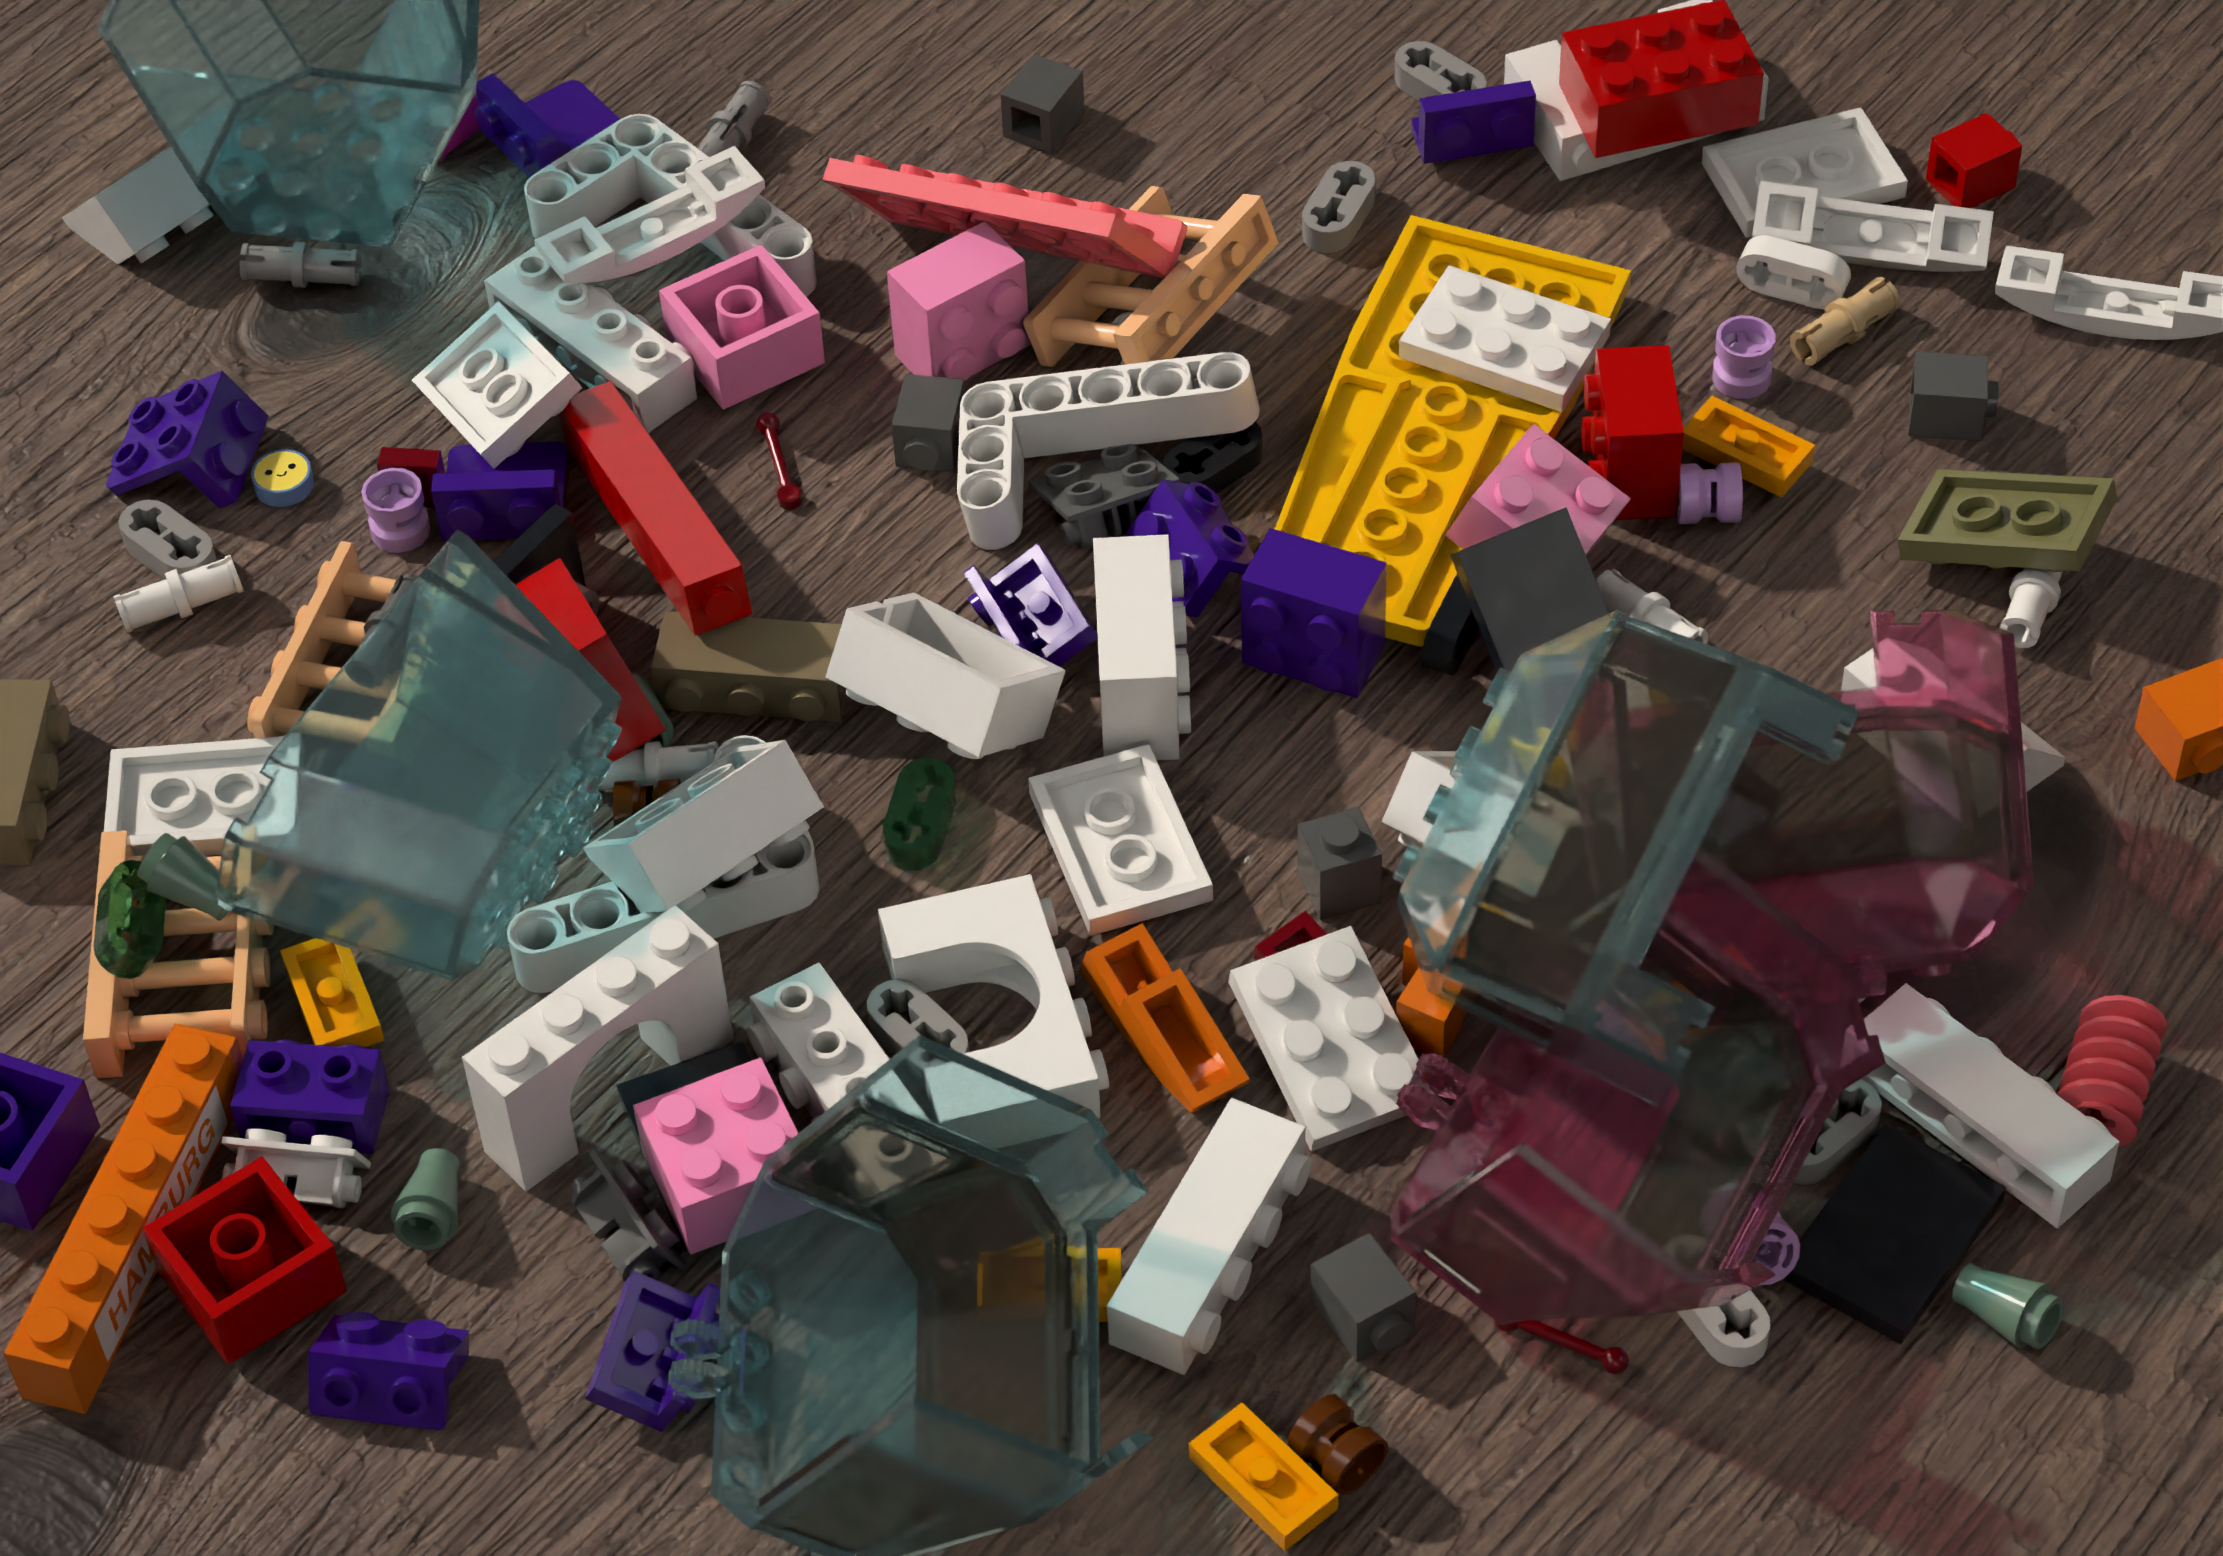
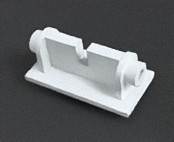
[222,1129,371,1208]

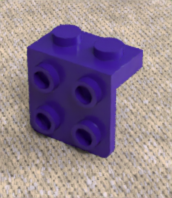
[474,73,620,178]
[106,371,269,508]
[431,442,569,541]

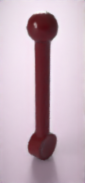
[756,412,801,510]
[1493,1300,1629,1375]

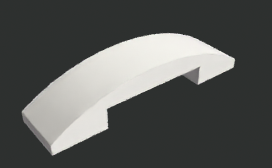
[534,146,765,283]
[1752,181,1994,272]
[1995,246,2223,340]

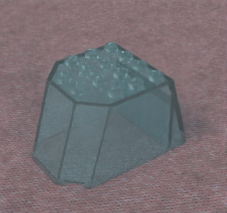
[98,0,479,248]
[214,529,622,981]

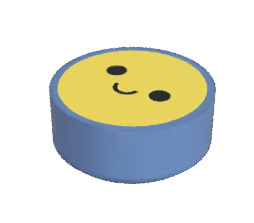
[251,449,314,507]

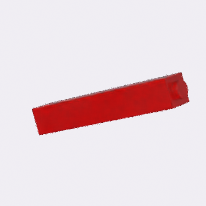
[559,381,752,636]

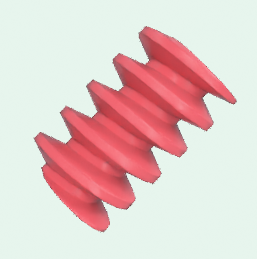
[2057,995,2168,1147]

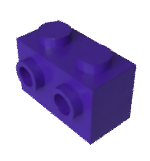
[230,1040,390,1154]

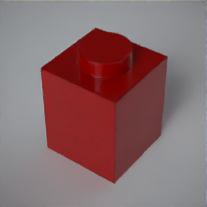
[1926,113,2023,208]

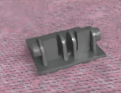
[1028,444,1181,549]

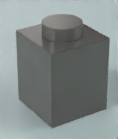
[1000,54,1085,154]
[1908,351,1999,441]
[892,374,965,472]
[1298,806,1382,920]
[1311,1232,1416,1362]

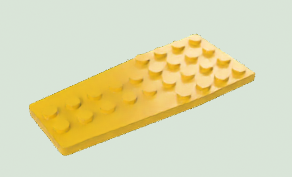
[1275,215,1631,647]

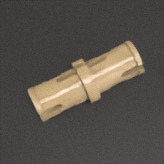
[1790,277,1900,366]

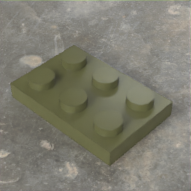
[1897,469,2117,572]

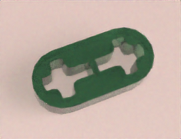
[883,758,956,871]
[93,860,166,979]

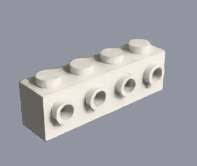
[484,246,697,433]
[747,963,956,1221]
[1846,983,2120,1229]
[1107,1098,1312,1375]

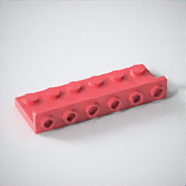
[822,155,1188,278]

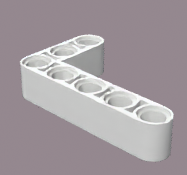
[524,114,817,297]
[957,352,1260,550]
[507,735,819,993]

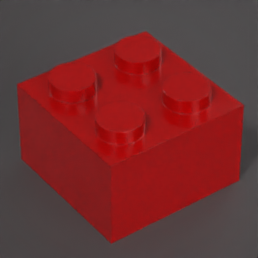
[1581,345,1684,520]
[142,1156,347,1365]

